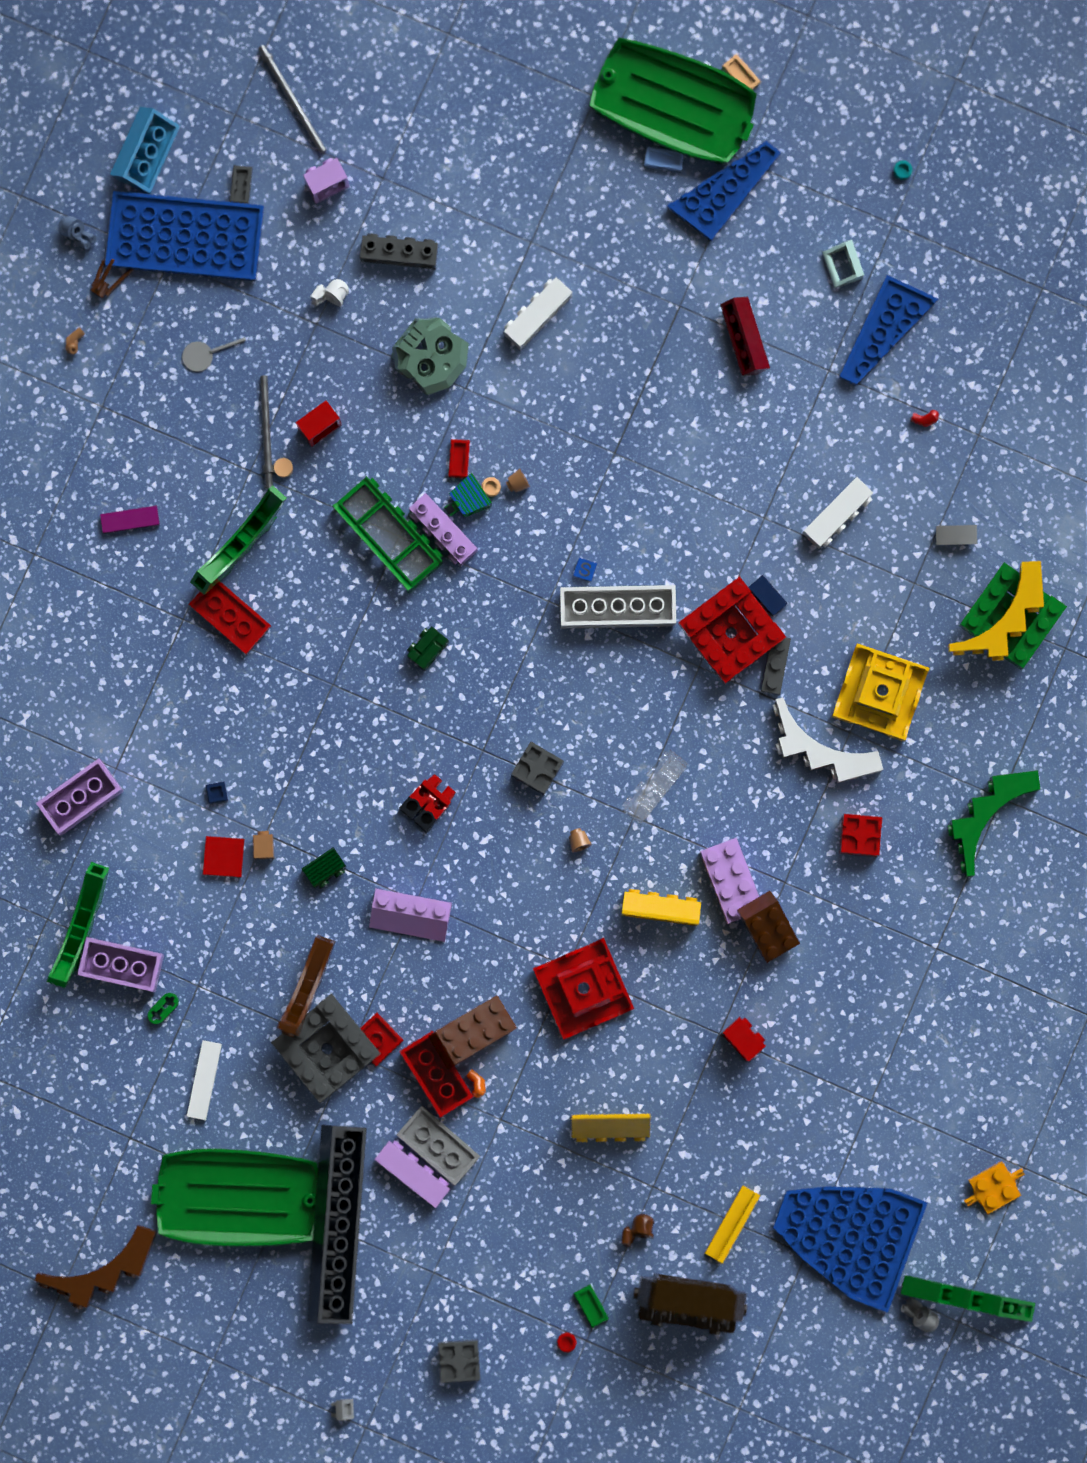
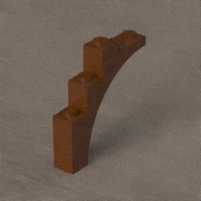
[277,935,336,1037]
[34,1225,157,1310]

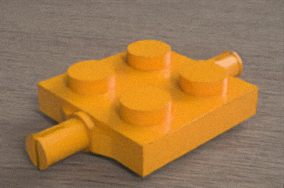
[964,1161,1025,1214]

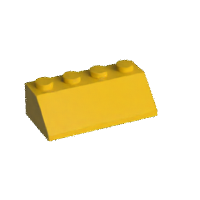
[621,889,701,926]

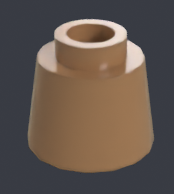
[506,469,530,493]
[569,828,592,852]

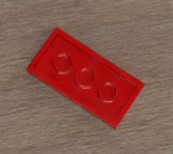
[189,582,271,655]

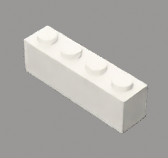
[504,277,573,350]
[802,477,873,549]

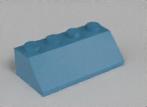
[110,107,180,194]

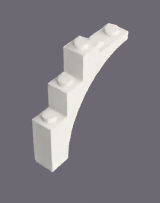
[773,698,883,783]

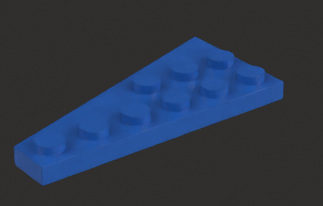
[667,141,781,241]
[839,275,939,385]

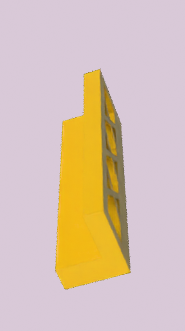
[705,1185,761,1264]

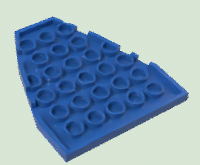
[773,1186,928,1313]

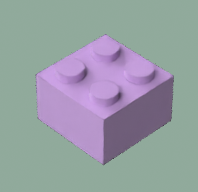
[303,158,349,203]

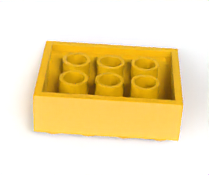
[571,1114,650,1142]

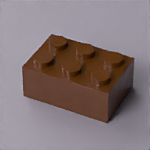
[737,891,800,963]

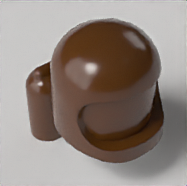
[621,1214,654,1247]

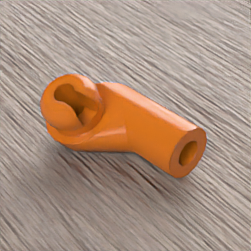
[466,1069,486,1098]

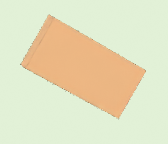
[722,54,761,90]

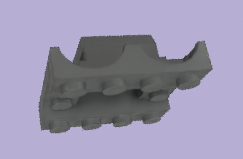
[271,993,381,1103]

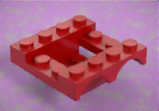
[678,576,786,685]
[533,938,634,1040]

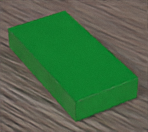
[574,1284,609,1328]

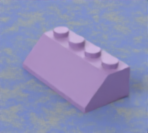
[369,889,452,942]

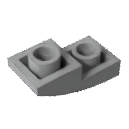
[936,525,977,545]

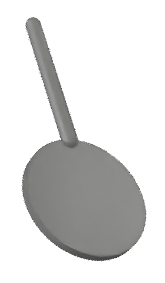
[182,338,246,372]

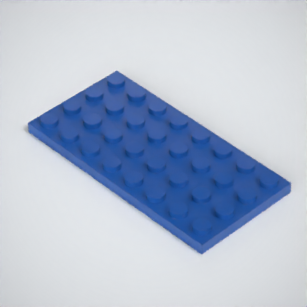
[105,191,264,281]

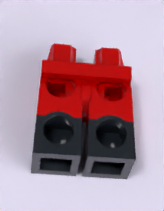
[399,774,456,833]

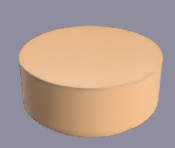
[274,458,293,478]
[482,477,501,497]

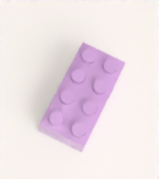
[36,758,123,836]
[700,838,759,924]
[78,937,164,993]

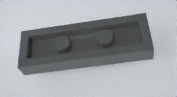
[761,637,791,695]

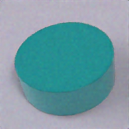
[893,160,913,180]

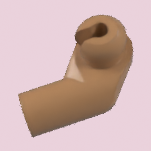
[66,327,85,354]

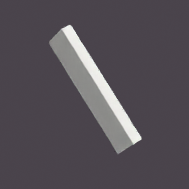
[187,1040,222,1120]

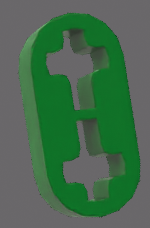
[148,993,179,1024]

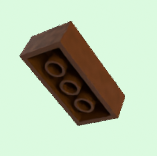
[428,995,517,1069]

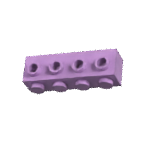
[409,493,478,566]

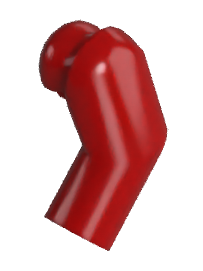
[910,410,939,427]

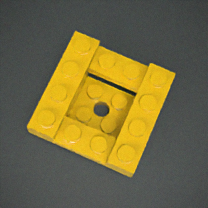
[832,643,930,742]

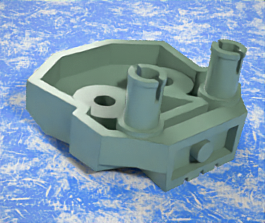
[391,317,469,395]

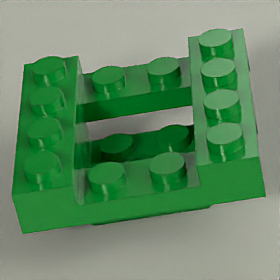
[959,562,1067,670]

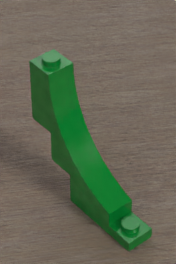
[901,1275,1036,1322]

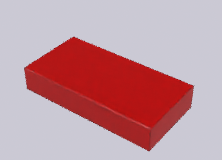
[448,439,470,479]

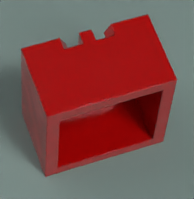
[295,400,342,447]
[839,814,882,857]

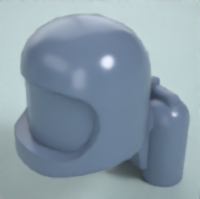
[59,216,96,250]

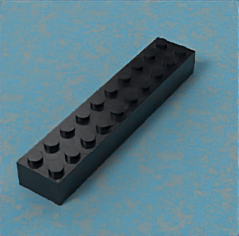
[307,1125,367,1324]

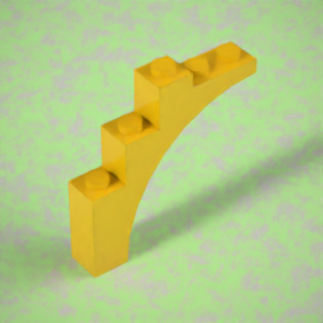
[948,561,1044,661]

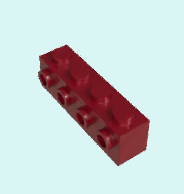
[720,297,770,376]

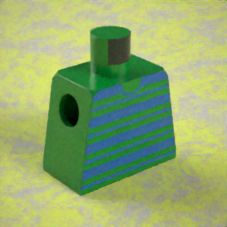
[444,473,492,518]

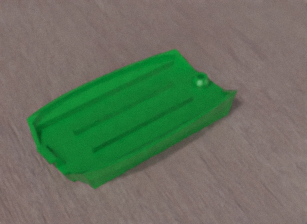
[589,37,757,164]
[151,1149,318,1246]

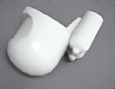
[310,279,349,307]

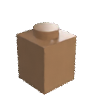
[253,831,275,859]

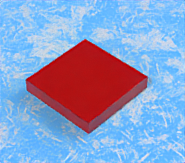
[203,836,245,878]
[360,1013,404,1067]

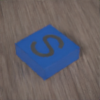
[573,558,597,582]

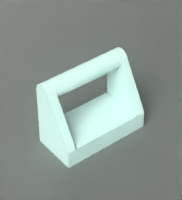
[822,240,864,288]

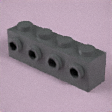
[360,233,438,269]

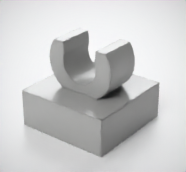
[331,1399,354,1420]

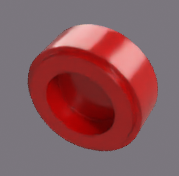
[557,1332,577,1352]

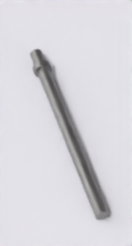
[258,45,326,154]

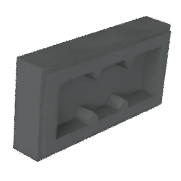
[230,165,253,204]

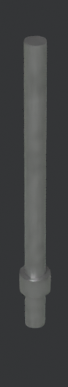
[260,375,274,489]

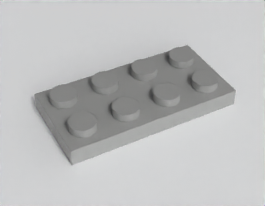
[397,1106,480,1186]

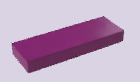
[100,505,160,534]

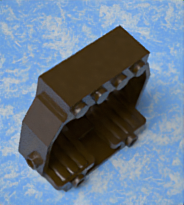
[633,1273,747,1335]

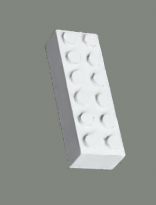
[560,585,676,629]

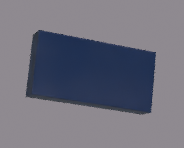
[748,575,788,616]

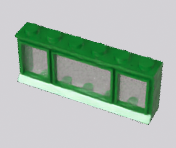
[332,476,443,593]

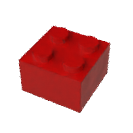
[721,1017,766,1062]

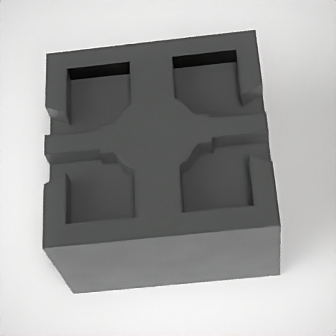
[511,742,564,795]
[439,1339,481,1383]

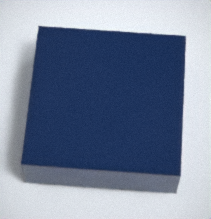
[205,781,228,804]

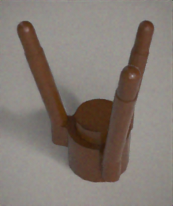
[90,259,134,298]

